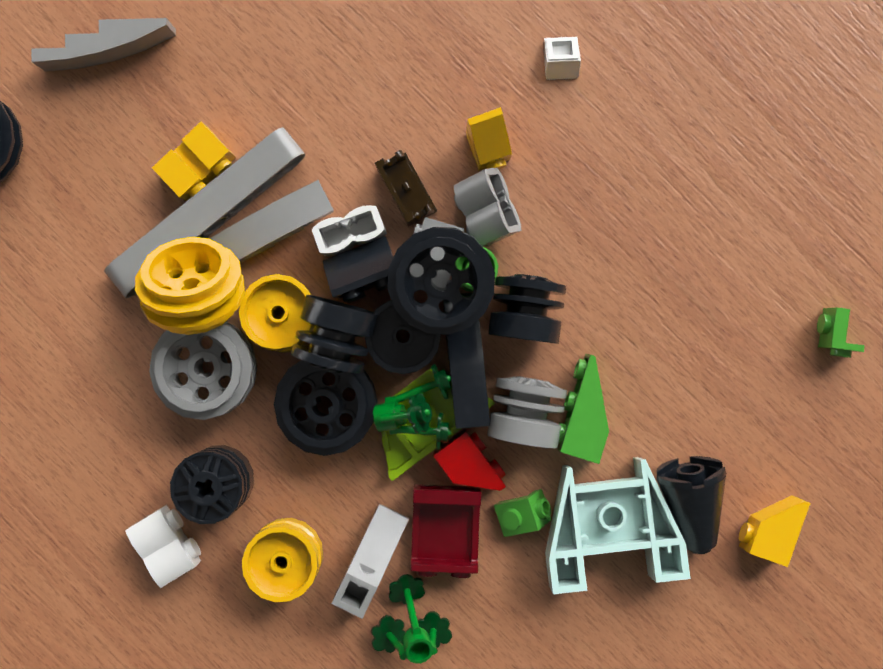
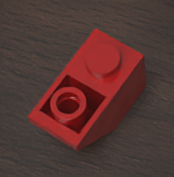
[433,429,506,491]

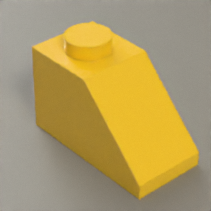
[466,107,512,171]
[739,495,810,567]

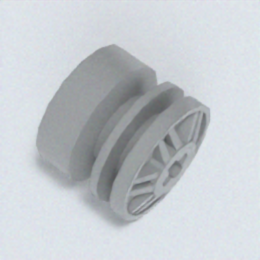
[487,376,567,448]

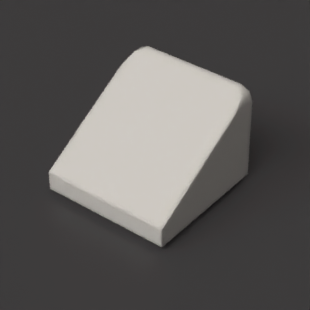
[544,37,581,80]

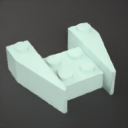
[545,457,691,594]

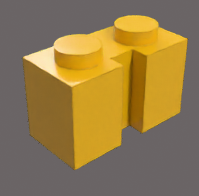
[152,122,236,201]

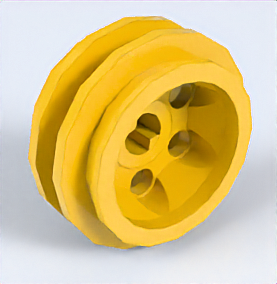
[135,237,245,335]

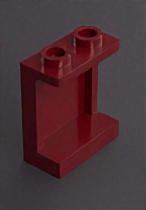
[410,484,481,578]

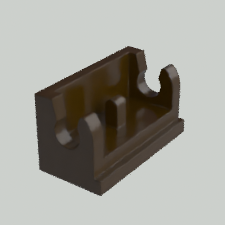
[375,150,437,227]

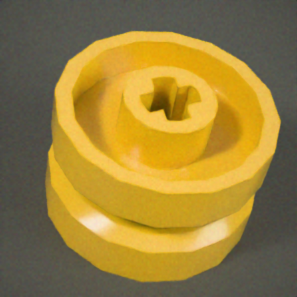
[239,274,315,353]
[242,518,323,603]

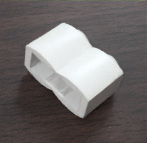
[312,205,387,257]
[125,505,201,588]

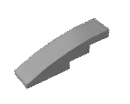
[31,18,176,71]
[210,180,334,263]

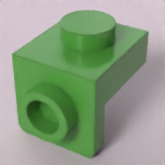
[817,307,865,358]
[494,489,551,537]

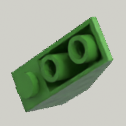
[557,354,609,464]

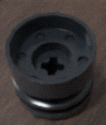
[488,274,566,344]
[291,295,378,373]
[170,445,254,524]

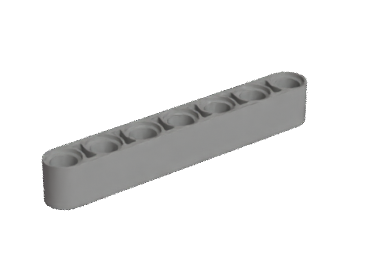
[104,127,305,298]

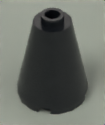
[656,456,726,554]

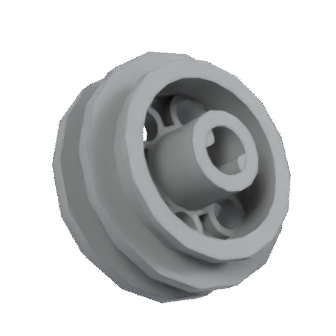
[149,322,257,420]

